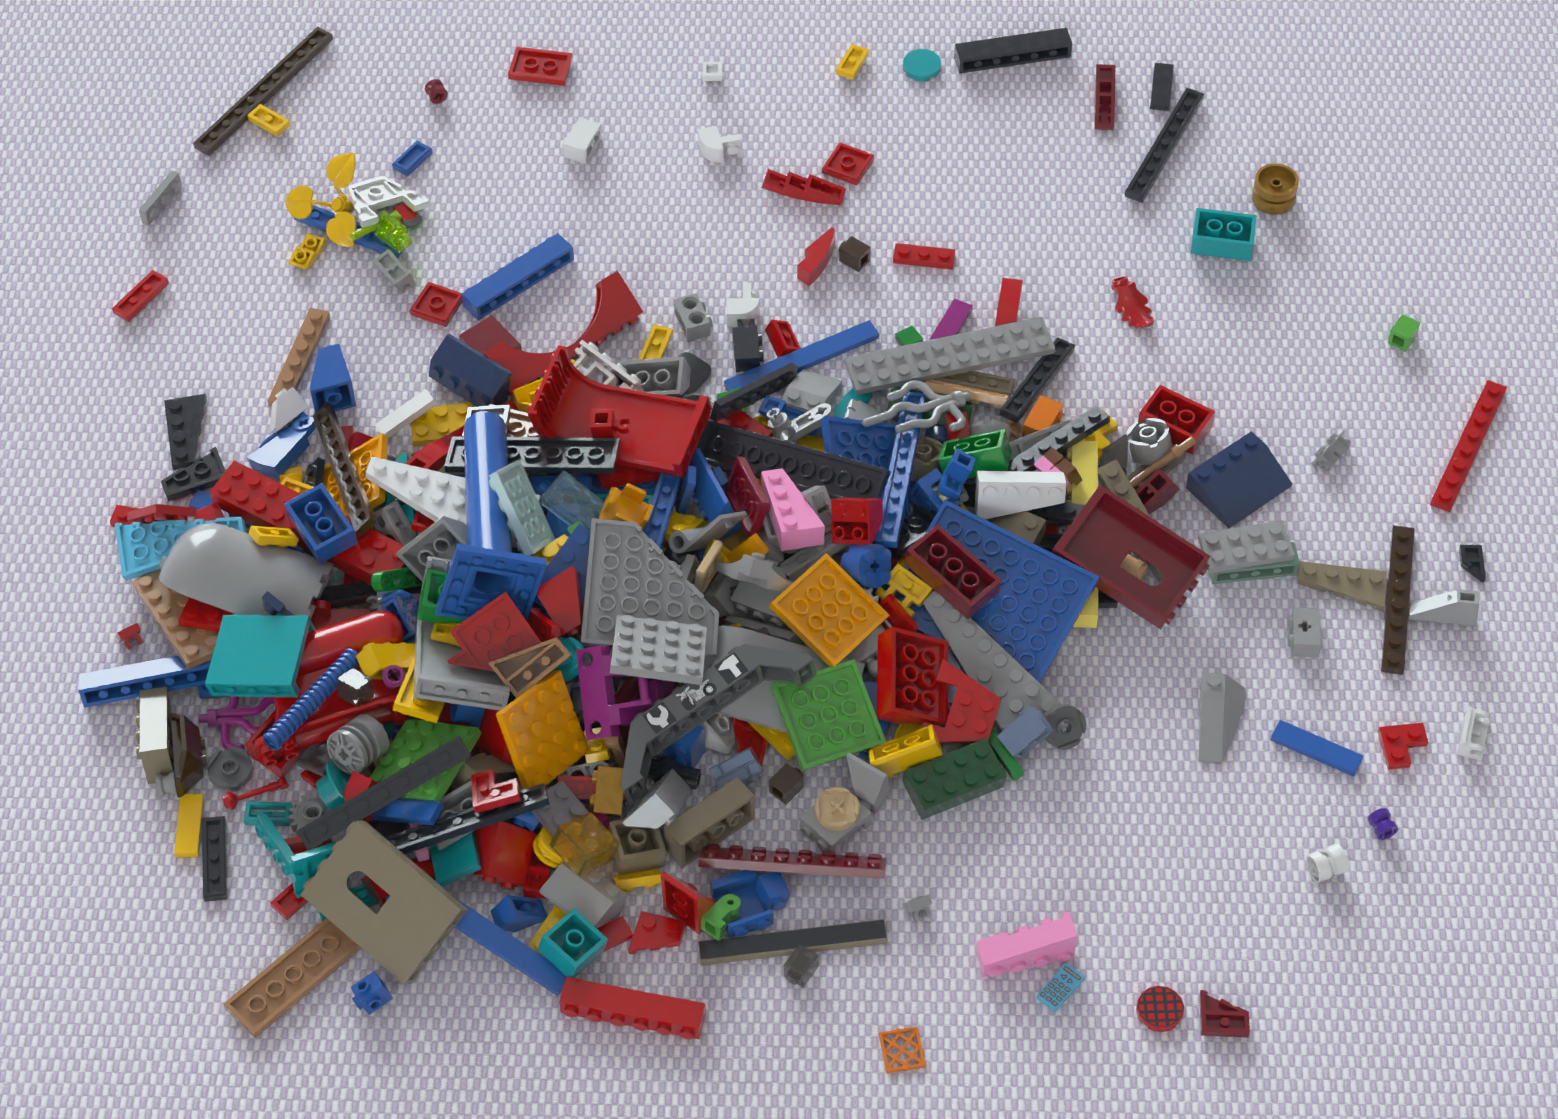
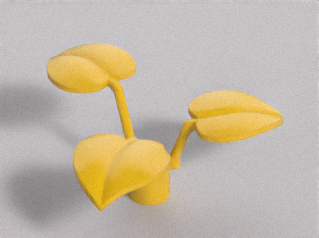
[285,152,356,247]

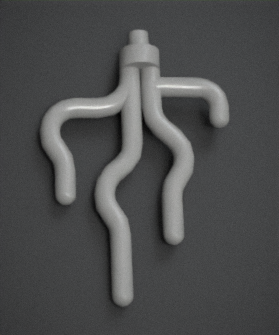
[862,380,970,433]

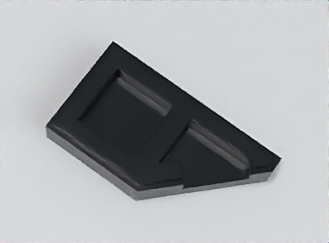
[1459,545,1486,582]

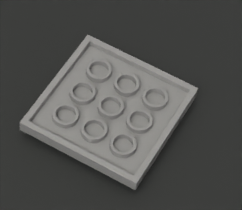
[610,615,707,685]

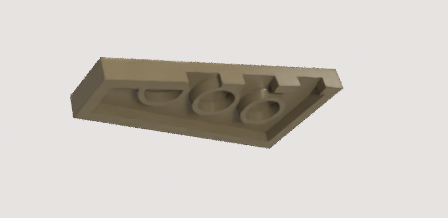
[1297,561,1387,612]

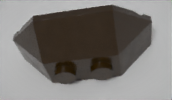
[171,713,207,798]

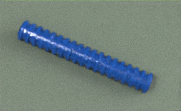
[263,648,359,750]

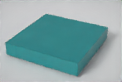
[430,831,482,887]

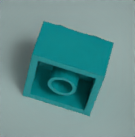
[537,908,608,978]

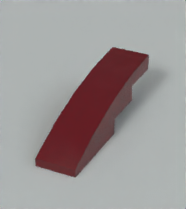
[1094,64,1116,130]

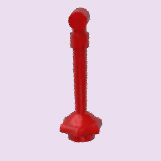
[222,777,289,811]

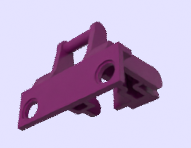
[576,645,675,741]

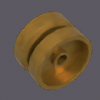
[1252,163,1299,215]

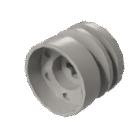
[327,714,389,774]

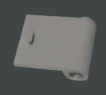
[669,511,747,553]

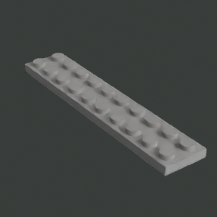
[845,317,1055,395]

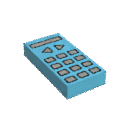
[1037,963,1085,1012]

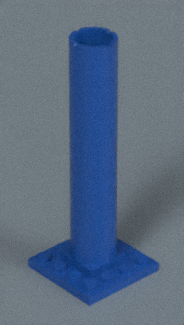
[435,411,547,621]

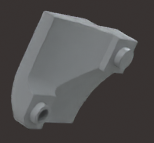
[715,552,794,592]

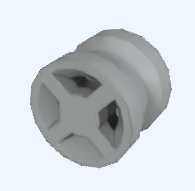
[155,772,177,797]

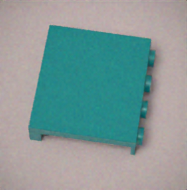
[205,614,315,697]

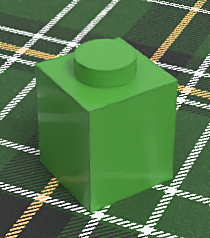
[1388,314,1420,352]

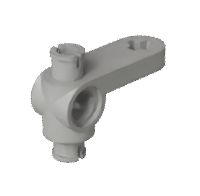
[767,403,834,444]

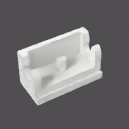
[1457,706,1490,761]

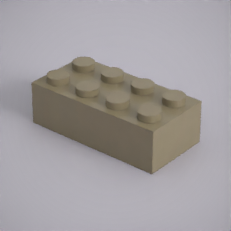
[664,777,755,869]

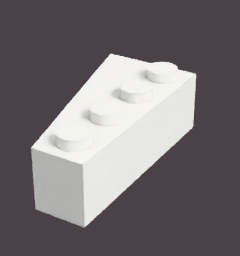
[974,471,1066,519]

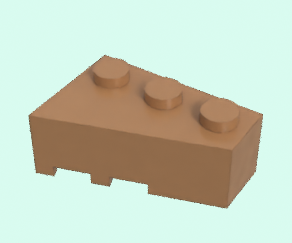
[488,637,572,698]

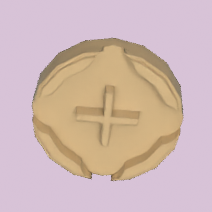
[814,787,860,831]

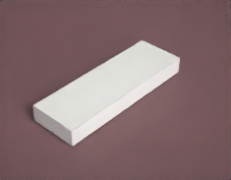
[375,389,437,438]

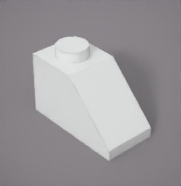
[270,387,309,434]

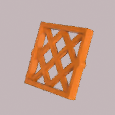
[879,1027,926,1073]

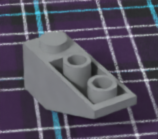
[1409,590,1479,626]

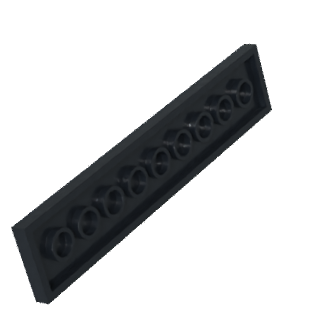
[696,420,891,500]

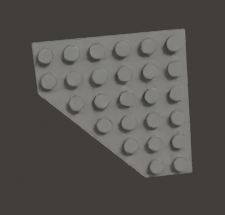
[581,518,719,658]

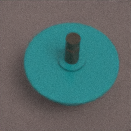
[316,760,371,810]

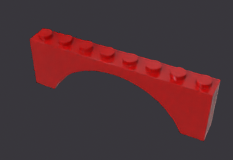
[481,270,643,397]

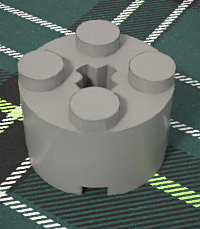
[1127,418,1173,465]

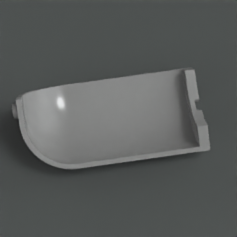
[159,523,334,620]

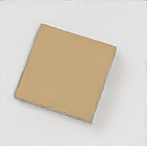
[694,540,723,594]

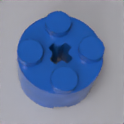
[841,544,891,588]

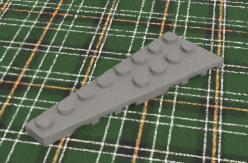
[923,591,1061,729]

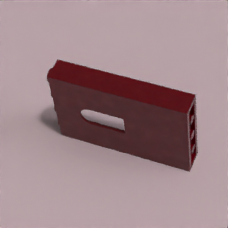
[1052,485,1210,630]

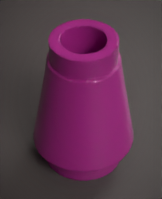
[382,665,405,689]

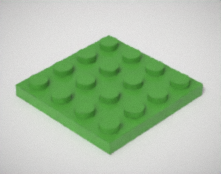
[770,659,886,771]
[370,718,482,802]

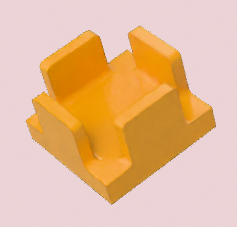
[599,483,653,529]

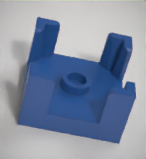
[908,468,963,515]

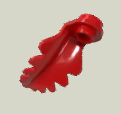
[1111,276,1154,328]

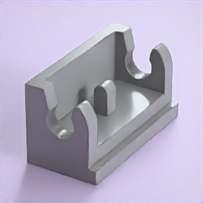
[373,249,417,293]

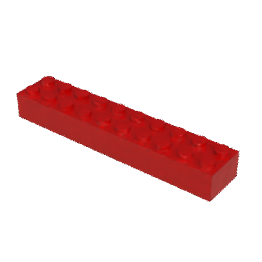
[209,460,407,586]

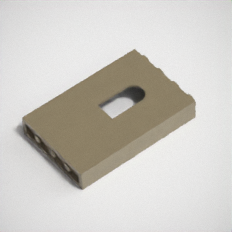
[300,821,468,984]

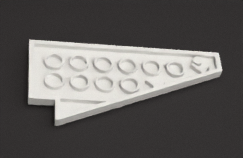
[366,457,540,548]

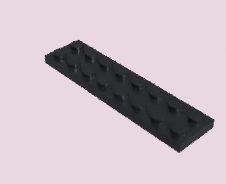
[444,437,621,474]

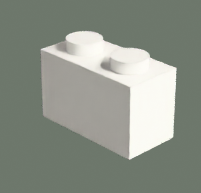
[562,117,602,164]

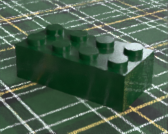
[902,738,1006,820]

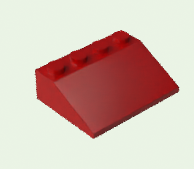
[877,627,948,726]

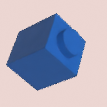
[754,872,791,911]

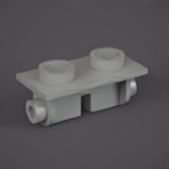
[1311,430,1350,470]

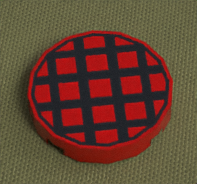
[1136,986,1184,1032]

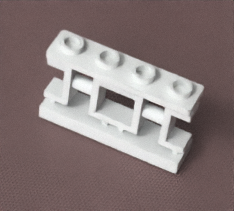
[573,340,644,391]

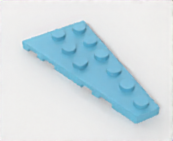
[115,517,247,581]

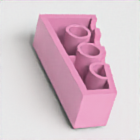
[761,468,825,551]
[976,911,1077,977]

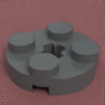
[1043,704,1087,750]
[207,747,254,792]

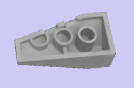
[1198,672,1245,764]

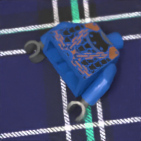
[366,589,420,644]

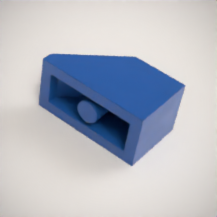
[490,895,548,932]

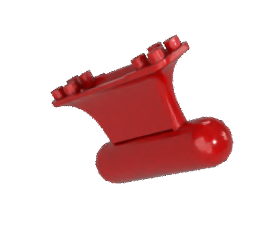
[253,610,410,767]

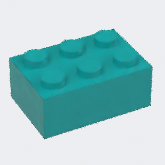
[1190,208,1257,261]

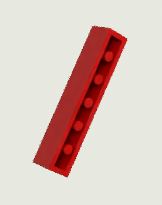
[559,977,706,1040]

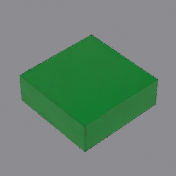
[895,326,923,346]

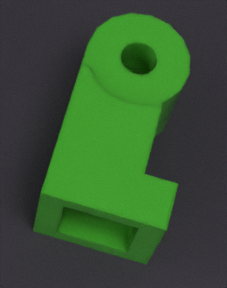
[701,894,741,941]

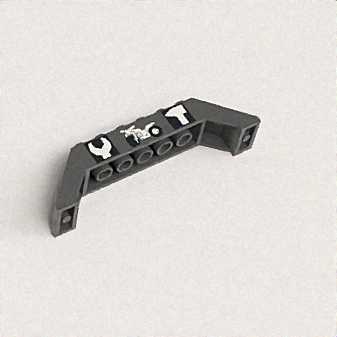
[621,644,817,805]

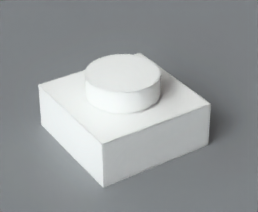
[703,62,722,81]

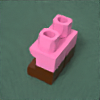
[1034,447,1083,488]

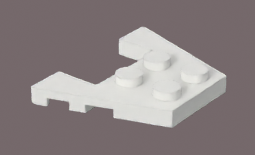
[348,176,430,228]

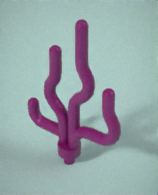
[198,696,275,750]

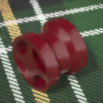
[424,79,448,104]

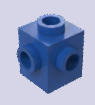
[351,971,393,1015]

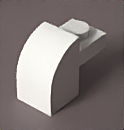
[698,126,741,162]
[726,283,760,327]

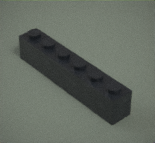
[954,27,1072,74]

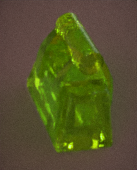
[374,211,413,253]

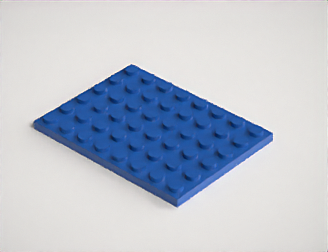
[894,500,1100,684]

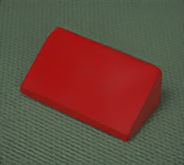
[765,320,801,358]

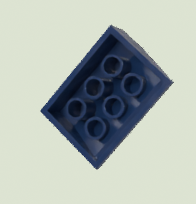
[1186,431,1292,528]

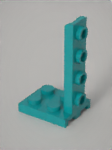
[255,813,350,898]

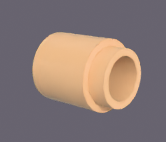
[1120,554,1149,581]

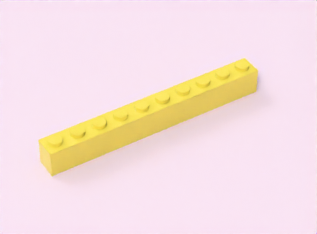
[1066,441,1098,628]

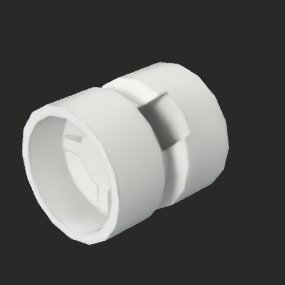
[1306,844,1349,883]

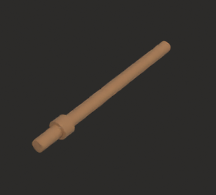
[1129,436,1196,488]

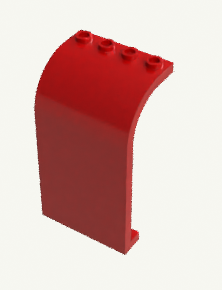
[527,345,712,477]

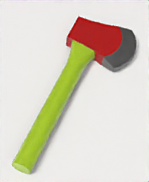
[350,203,422,241]

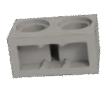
[673,293,713,342]
[801,486,831,533]
[373,500,417,546]

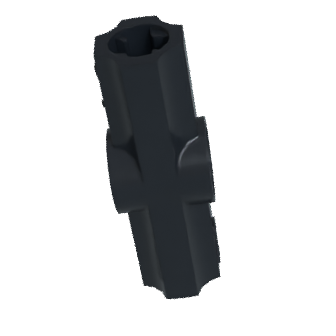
[648,757,701,789]

